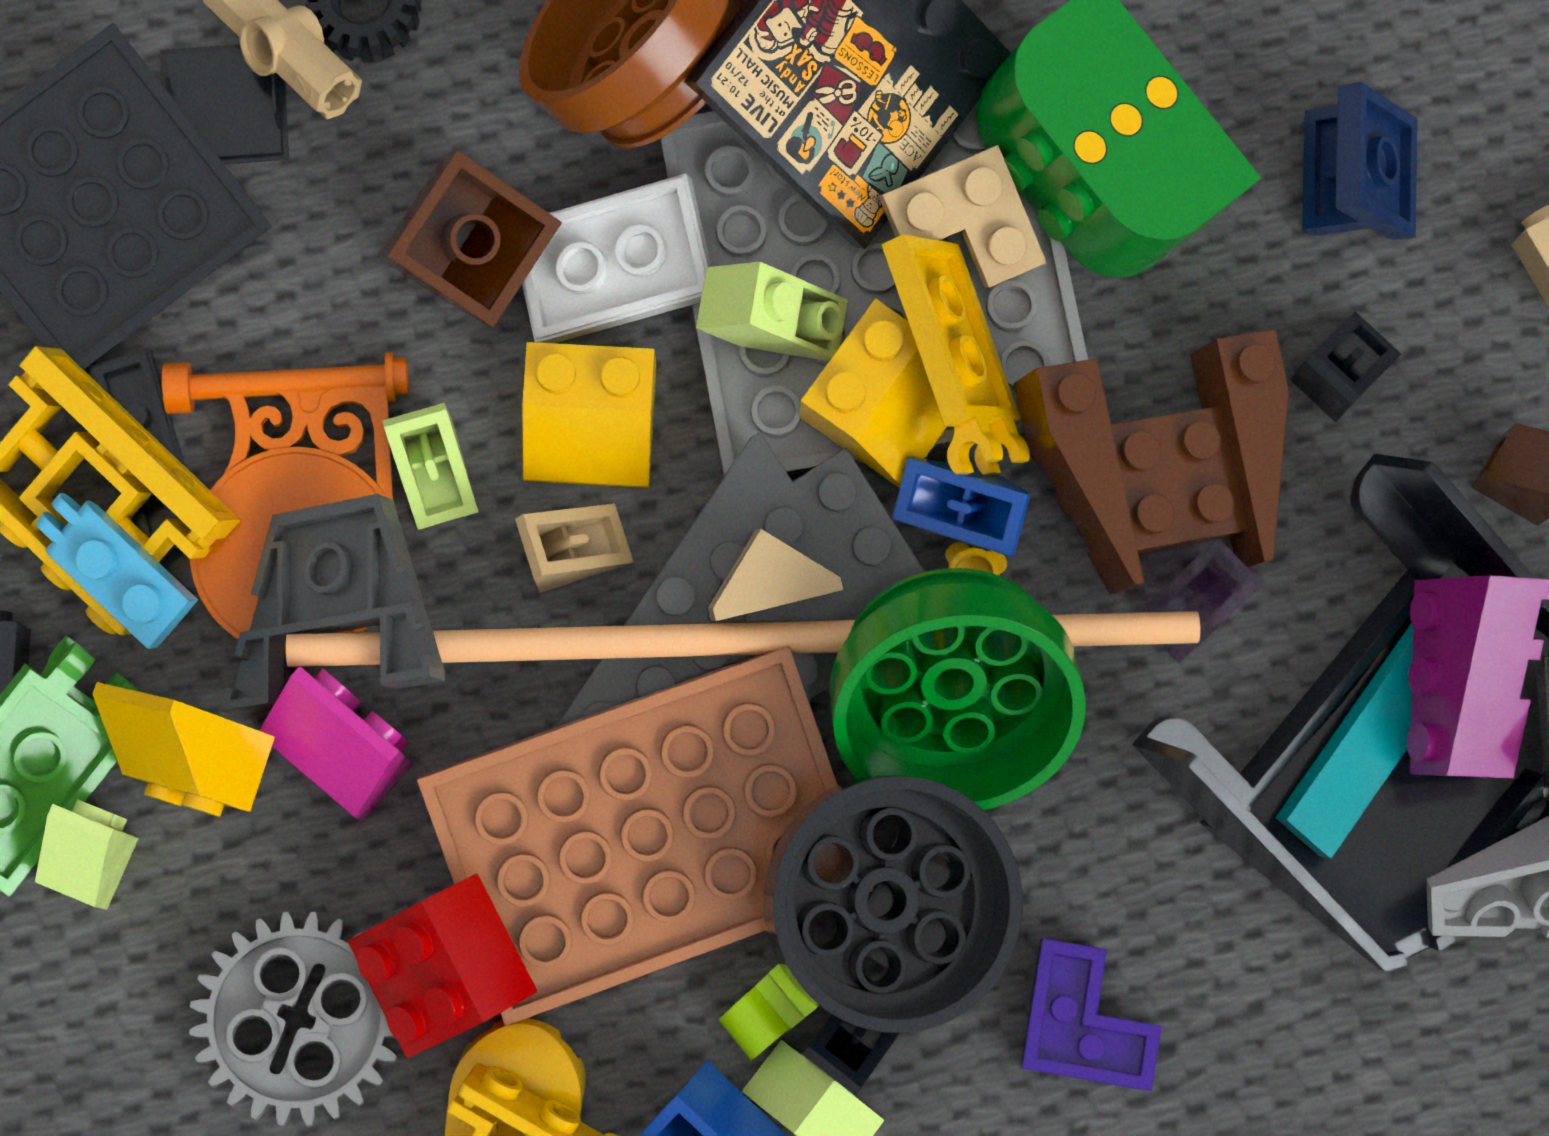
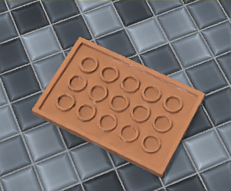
[417,646,874,1026]

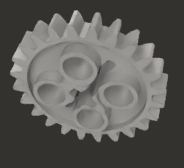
[189,912,397,1127]

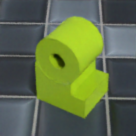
[718,964,818,1061]

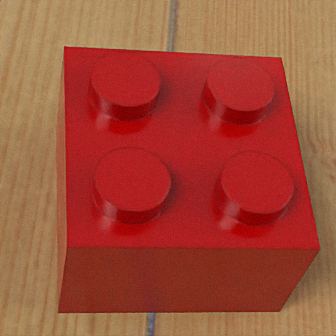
[347,873,538,1059]

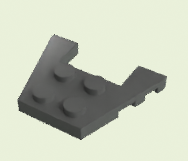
[221,494,445,715]

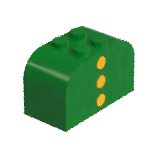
[976,0,1261,278]

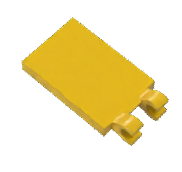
[881,234,1030,475]

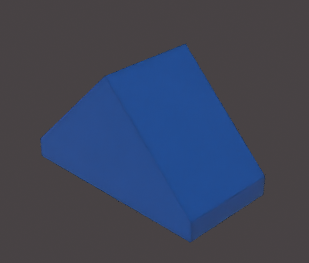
[892,457,1031,557]

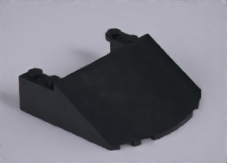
[1132,454,1549,972]

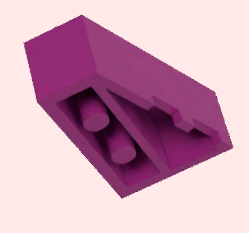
[1407,575,1549,778]

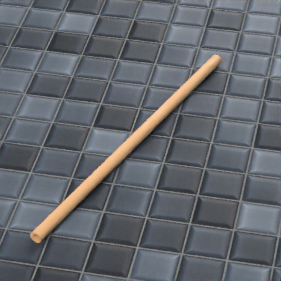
[286,611,1200,667]

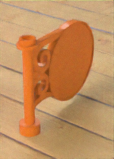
[162,351,409,656]

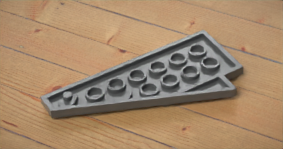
[554,432,925,728]

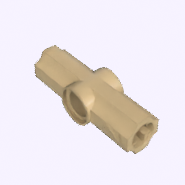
[203,0,362,119]

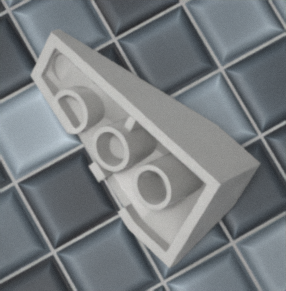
[1426,816,1549,938]

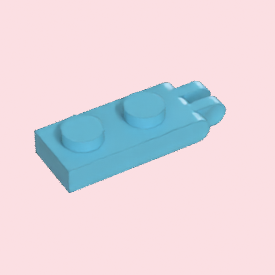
[35,493,198,649]

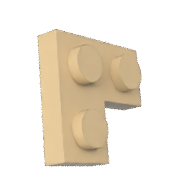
[879,145,1047,288]

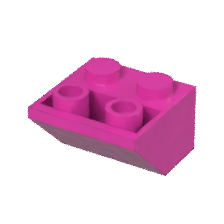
[259,666,413,823]

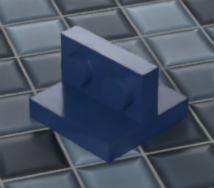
[1302,82,1417,240]

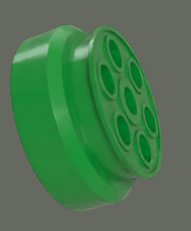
[829,568,1086,810]

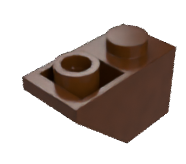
[1472,423,1549,526]

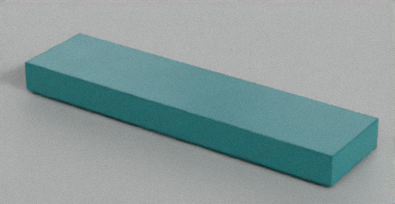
[1275,623,1413,859]

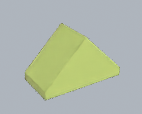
[382,403,479,530]
[741,1040,885,1136]

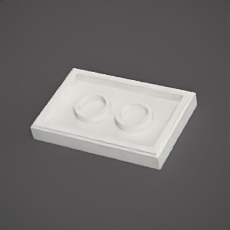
[522,173,712,343]

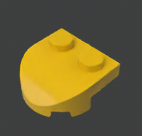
[444,1018,586,1136]

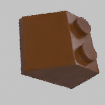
[377,150,562,328]

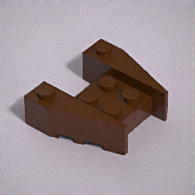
[1014,329,1289,595]

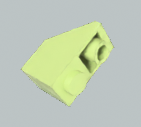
[696,262,848,361]
[35,799,139,910]

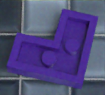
[1020,938,1162,1091]

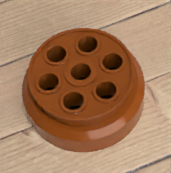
[519,0,748,148]

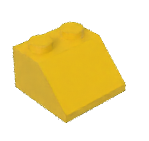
[799,298,949,488]
[522,342,657,488]
[92,682,275,817]

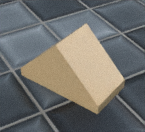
[515,503,634,593]
[708,529,843,621]

